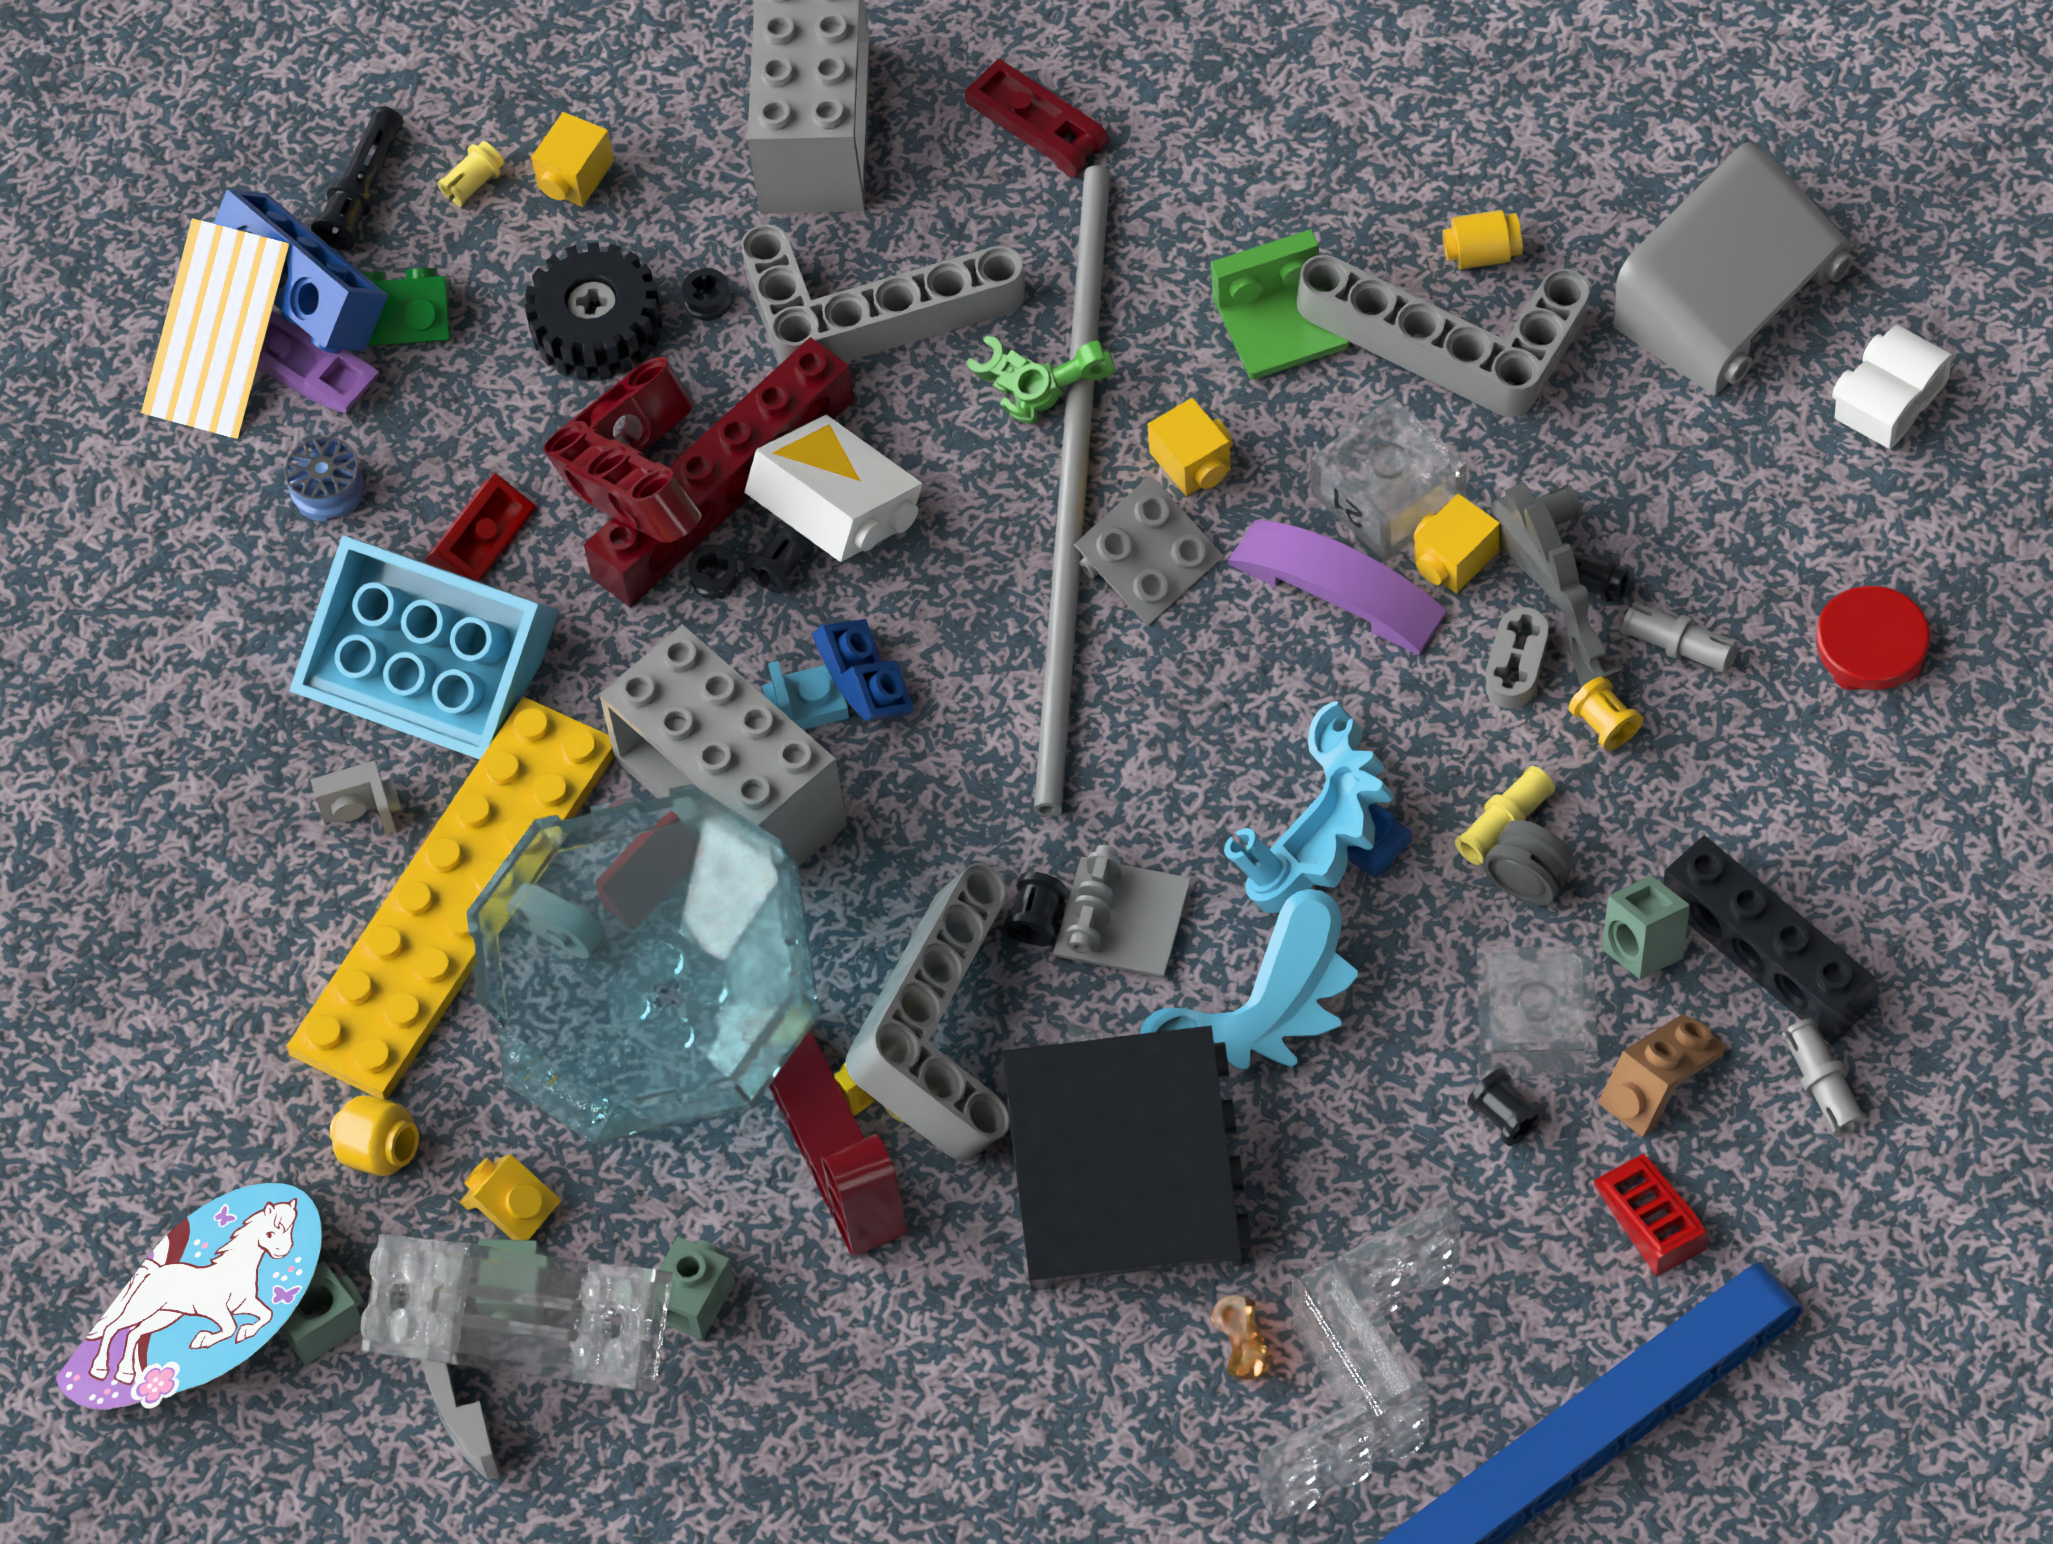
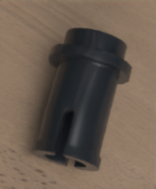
[1574,554,1629,602]

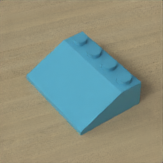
[289,535,560,760]

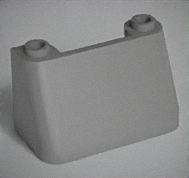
[1614,141,1853,396]

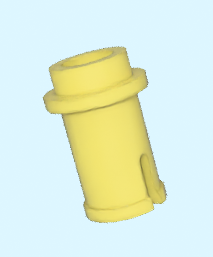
[437,141,504,207]

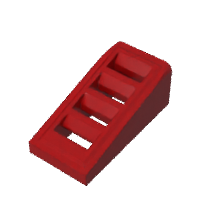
[1593,1153,1708,1277]

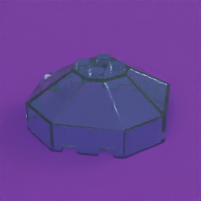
[466,784,820,1144]

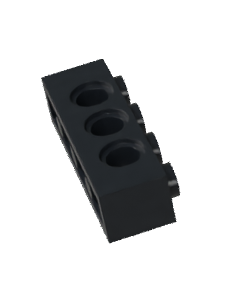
[1663,835,1876,1045]

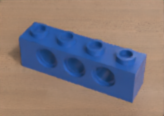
[213,189,388,354]

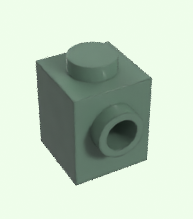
[644,1236,735,1341]

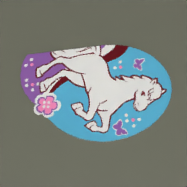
[56,1183,322,1410]

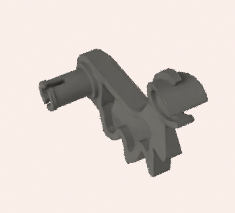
[1489,482,1623,687]

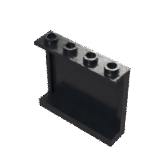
[1002,1025,1252,1291]

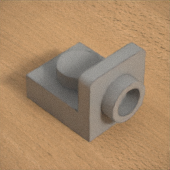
[310,760,402,834]

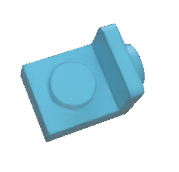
[761,661,849,730]

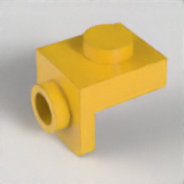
[459,1154,562,1240]

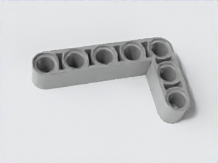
[741,224,1026,365]
[1296,255,1590,417]
[846,863,1010,1161]

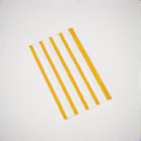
[141,218,289,439]

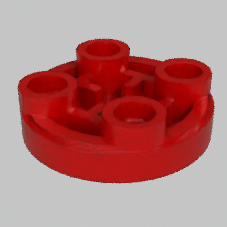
[1816,586,1930,690]

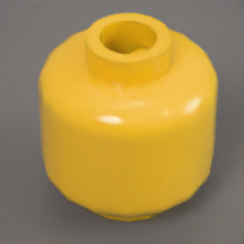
[330,1096,419,1176]

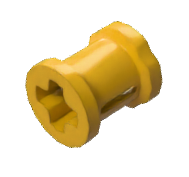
[1569,676,1643,751]

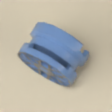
[284,436,365,522]

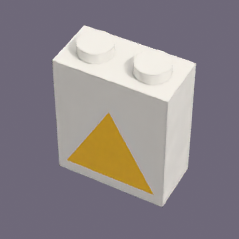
[744,415,923,562]

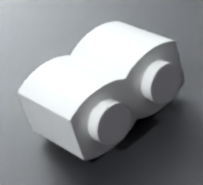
[1832,325,1952,449]

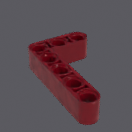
[741,1000,907,1257]

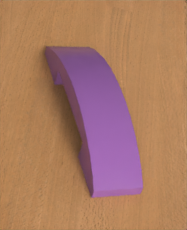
[257,310,379,413]
[1228,520,1447,655]

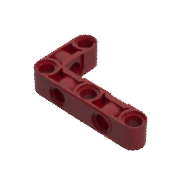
[543,357,701,543]

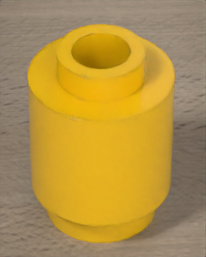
[1442,210,1523,270]

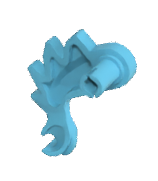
[1224,702,1394,914]
[1140,889,1358,1071]

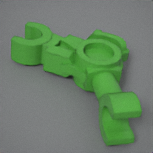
[966,335,1116,425]

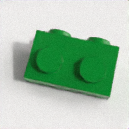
[361,268,452,347]

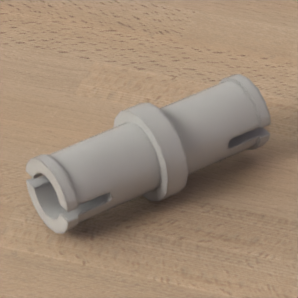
[1622,601,1739,674]
[1782,1018,1867,1137]

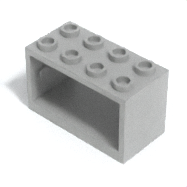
[747,0,871,214]
[599,624,847,895]

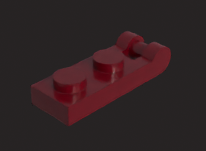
[965,58,1110,177]

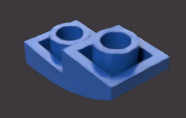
[812,619,915,721]

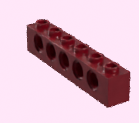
[584,337,855,608]

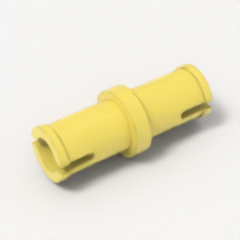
[1455,766,1555,865]

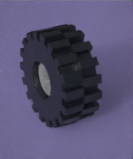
[524,243,663,381]

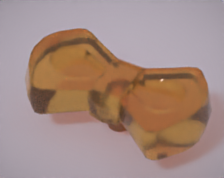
[1210,1294,1273,1380]

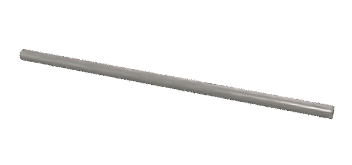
[1034,166,1110,816]

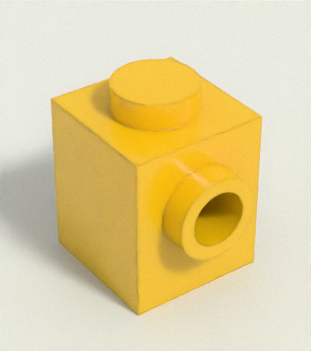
[531,112,614,207]
[1147,398,1233,497]
[1413,493,1500,594]

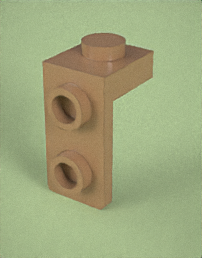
[1598,1014,1727,1137]

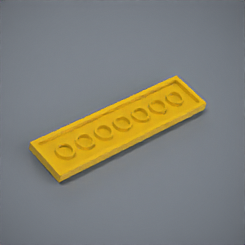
[286,696,614,1100]

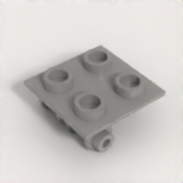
[1074,475,1223,625]
[1053,845,1191,978]

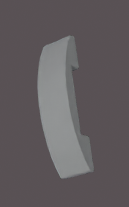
[416,1245,499,1480]

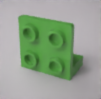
[1211,229,1349,380]

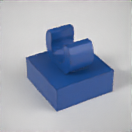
[1347,803,1412,879]

